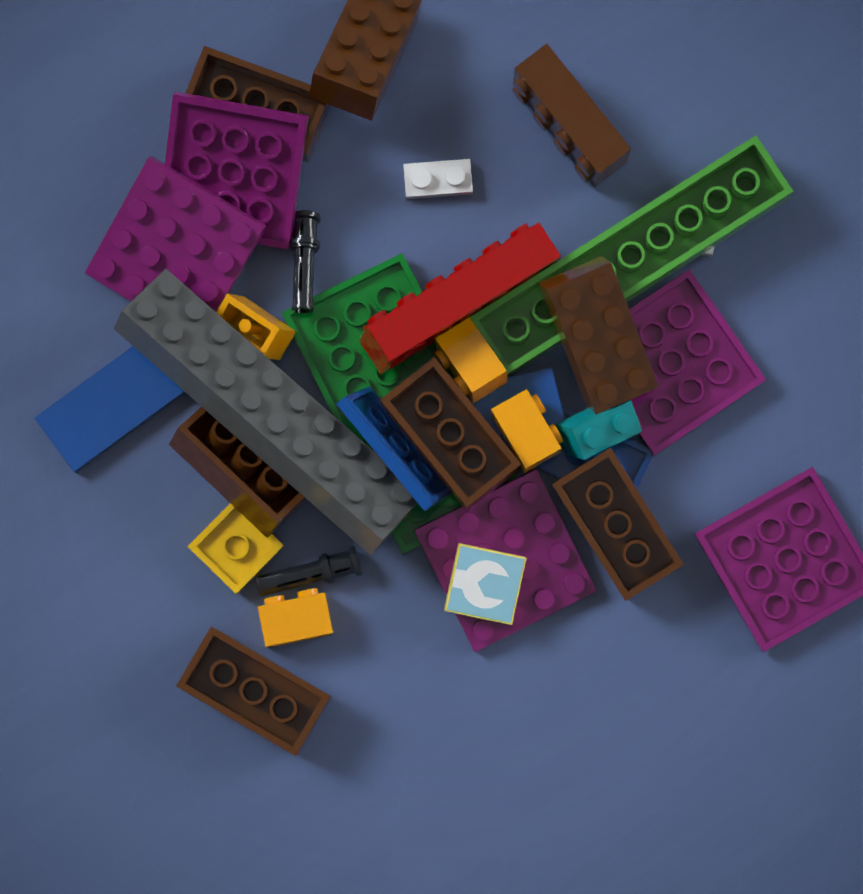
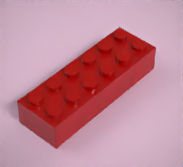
[359,222,561,375]

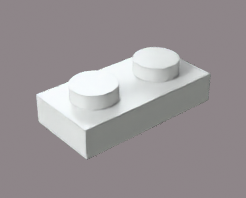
[403,159,473,200]

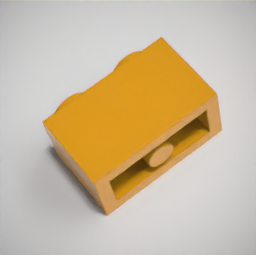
[216,293,296,360]
[434,317,508,404]
[491,389,563,473]
[257,588,334,648]

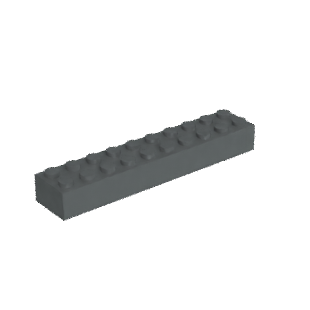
[114,269,418,555]

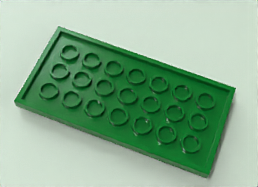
[281,253,517,555]

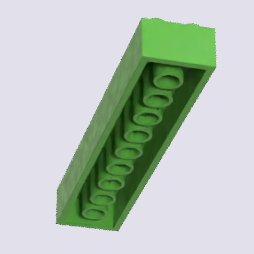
[470,135,794,377]

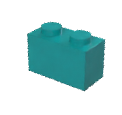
[556,400,642,460]

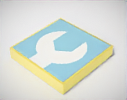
[444,543,526,625]

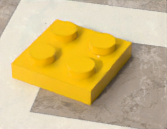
[187,503,284,595]

